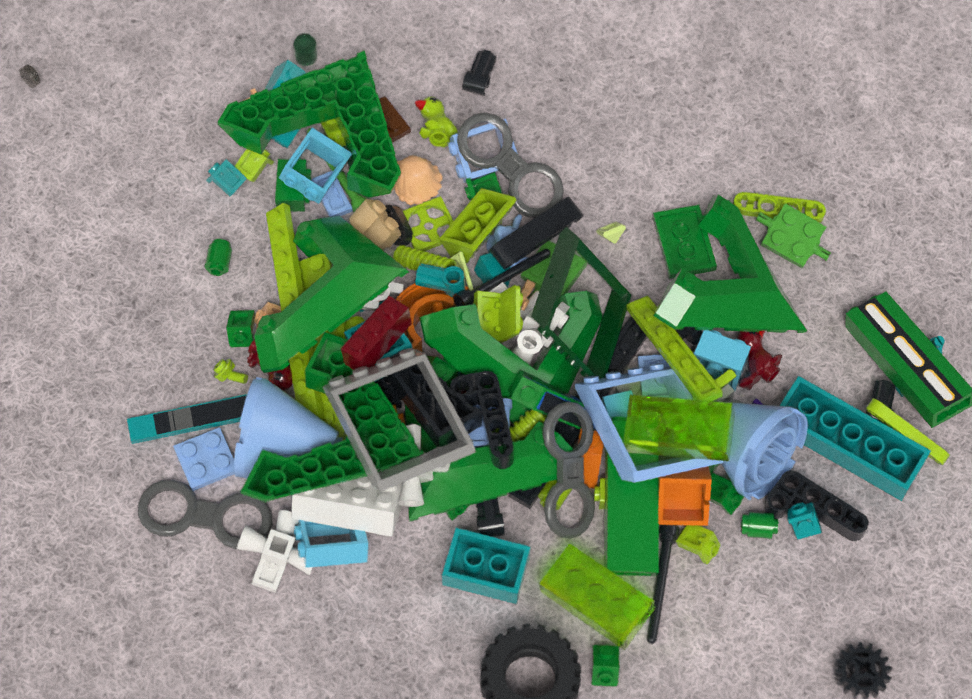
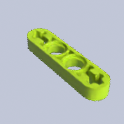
[733,192,826,223]
[865,398,950,466]

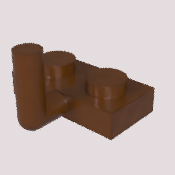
[379,96,411,143]

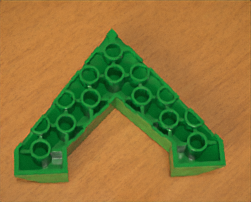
[217,50,401,198]
[653,195,807,333]
[254,216,409,373]
[419,291,603,424]
[241,332,424,502]
[405,356,573,522]

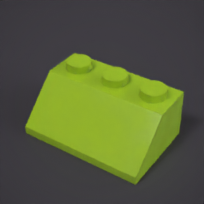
[439,188,517,263]

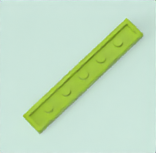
[627,295,723,406]

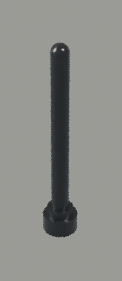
[453,249,551,307]
[647,525,680,644]

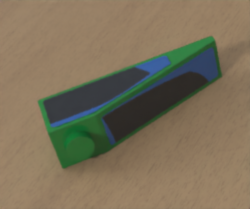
[508,369,597,431]

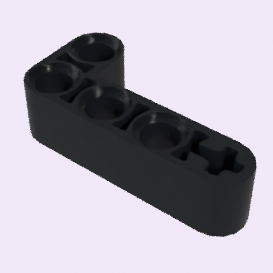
[451,371,514,469]
[764,470,869,541]

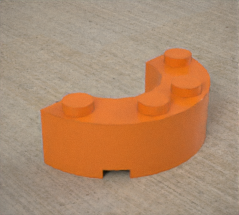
[396,280,469,352]

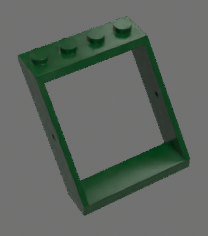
[531,227,632,379]

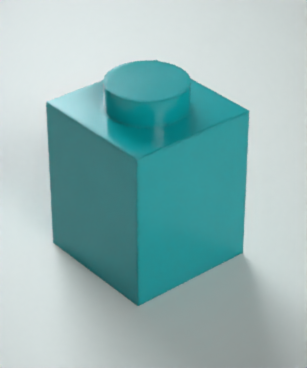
[474,253,511,286]

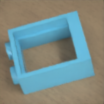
[279,128,352,204]
[294,520,368,568]

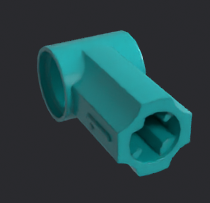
[415,263,465,297]

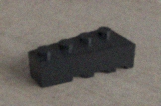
[385,349,482,448]

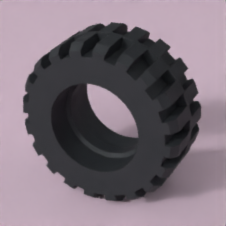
[480,624,581,699]

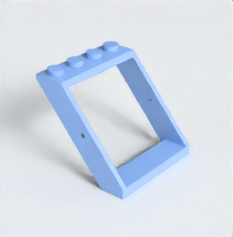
[575,363,723,482]

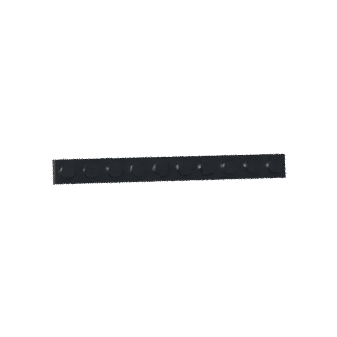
[509,316,648,509]

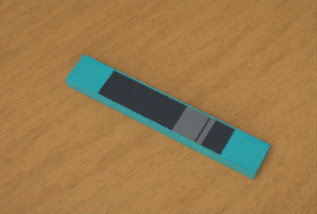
[127,394,247,444]

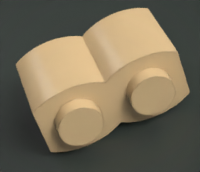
[349,199,401,250]

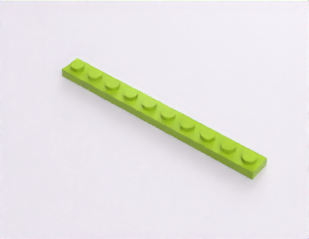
[266,203,325,421]

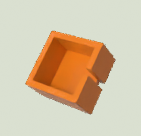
[658,466,711,526]

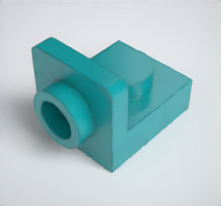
[206,159,247,197]
[787,502,822,540]

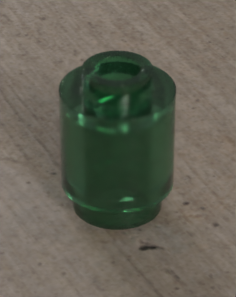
[293,33,318,66]

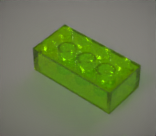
[623,395,735,461]
[539,543,655,651]

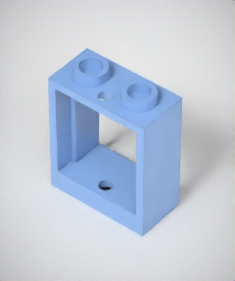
[448,119,517,183]

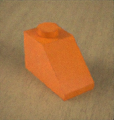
[578,428,604,489]

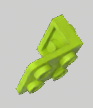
[474,285,523,344]

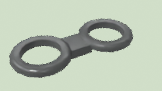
[457,112,564,218]
[542,402,595,539]
[137,480,272,550]

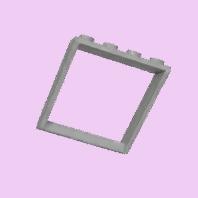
[323,348,476,492]

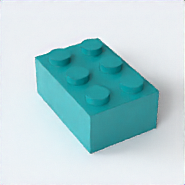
[442,528,531,604]

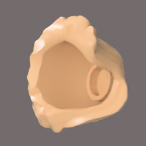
[394,155,443,205]

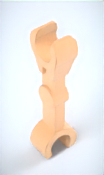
[521,279,536,311]

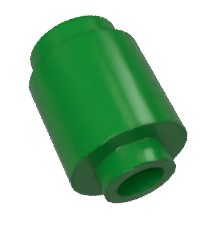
[205,239,232,276]
[741,512,778,539]

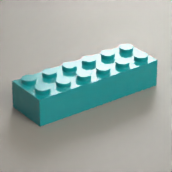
[780,376,931,501]

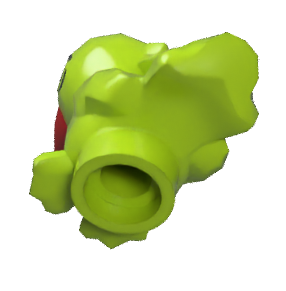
[415,96,458,147]

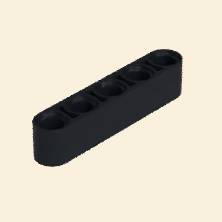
[489,197,584,270]

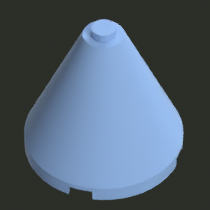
[234,377,343,479]
[698,401,808,500]

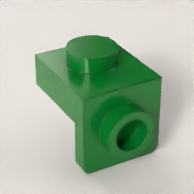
[465,172,503,201]
[592,645,620,687]

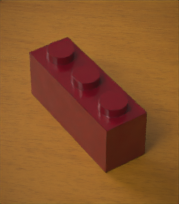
[341,296,412,370]

